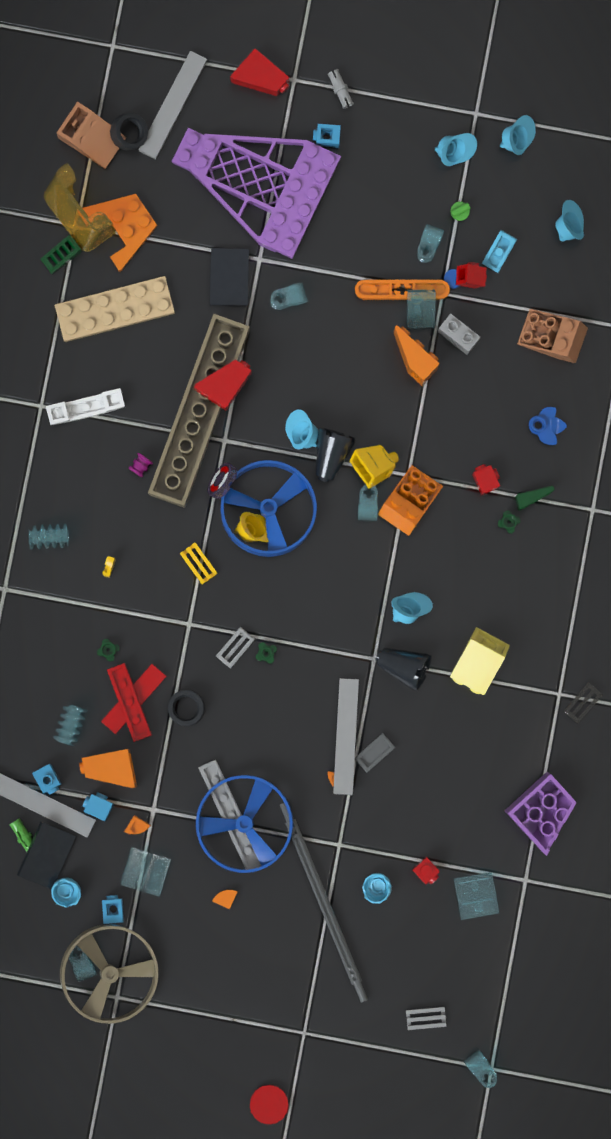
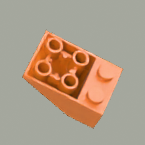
[394,325,439,386]
[378,465,443,536]

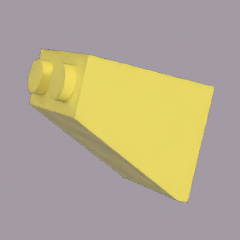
[450,627,510,695]

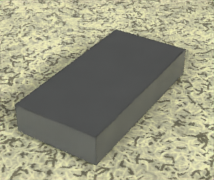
[355,733,395,773]

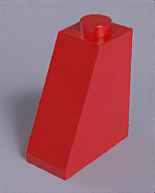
[230,49,290,96]
[194,360,252,411]

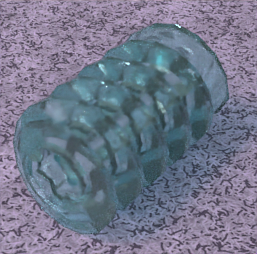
[29,524,69,550]
[53,704,88,747]

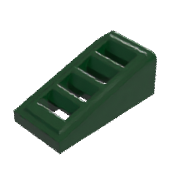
[40,235,82,274]
[515,486,555,511]

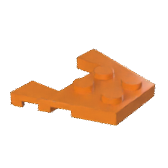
[79,194,157,272]

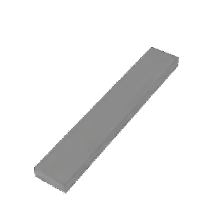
[139,51,207,160]
[333,678,359,795]
[198,759,261,869]
[0,773,96,838]

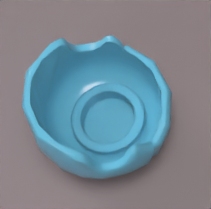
[362,873,392,904]
[51,878,81,908]

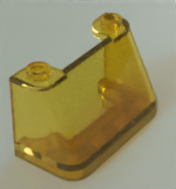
[44,163,116,251]

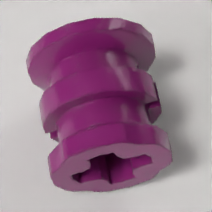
[128,453,153,478]

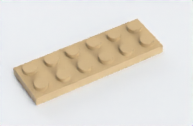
[55,276,175,342]

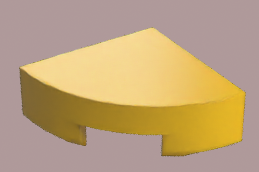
[103,556,116,578]

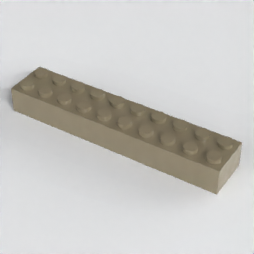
[148,314,250,508]

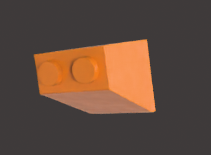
[79,749,137,788]

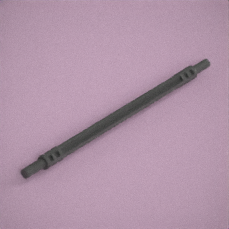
[280,803,368,1003]

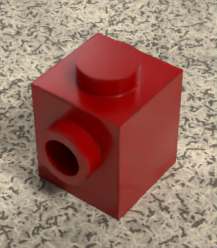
[456,262,487,289]
[472,464,500,496]
[412,857,440,885]

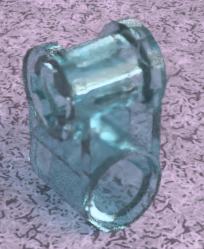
[417,224,444,263]
[270,283,308,310]
[358,485,378,521]
[69,945,97,982]
[464,1050,497,1088]

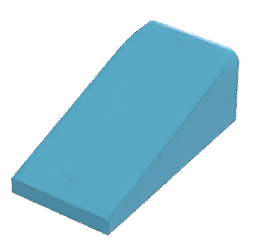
[482,230,517,273]

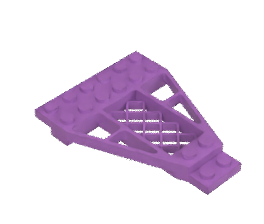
[172,128,341,259]

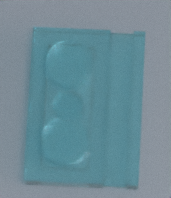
[406,289,436,328]

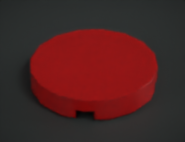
[250,1084,289,1124]

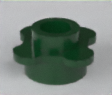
[498,511,520,533]
[97,639,120,661]
[256,642,277,664]

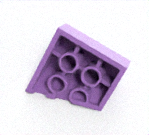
[505,772,577,856]

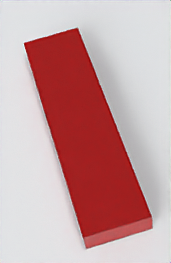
[107,663,152,742]
[101,664,167,734]

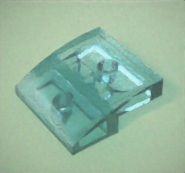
[120,847,171,896]
[454,872,499,920]

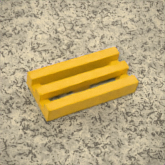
[180,543,218,585]

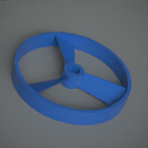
[220,460,317,557]
[196,775,293,873]

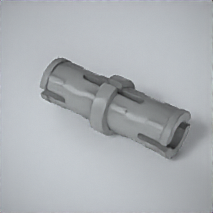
[328,69,354,109]

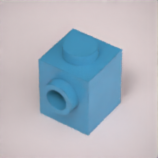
[32,764,62,795]
[82,792,114,821]

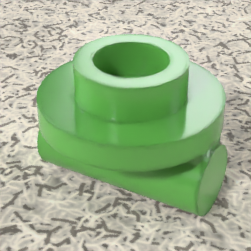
[450,202,471,221]

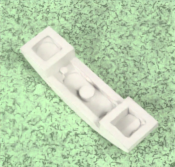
[46,388,125,425]

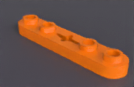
[355,280,450,300]

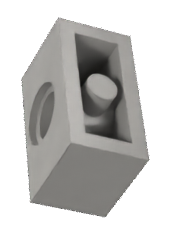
[438,313,480,355]

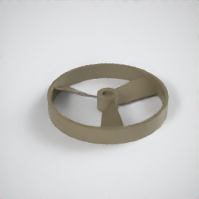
[60,924,158,1024]

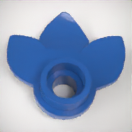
[529,407,567,445]

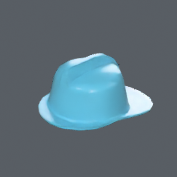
[500,115,536,155]
[435,133,477,166]
[555,200,584,241]
[285,410,318,450]
[391,592,433,624]

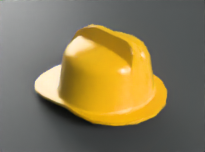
[234,512,269,543]

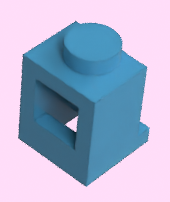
[313,124,341,149]
[102,895,124,924]

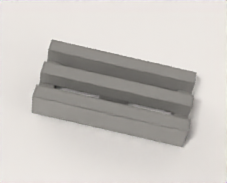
[216,627,255,669]
[406,1007,447,1030]

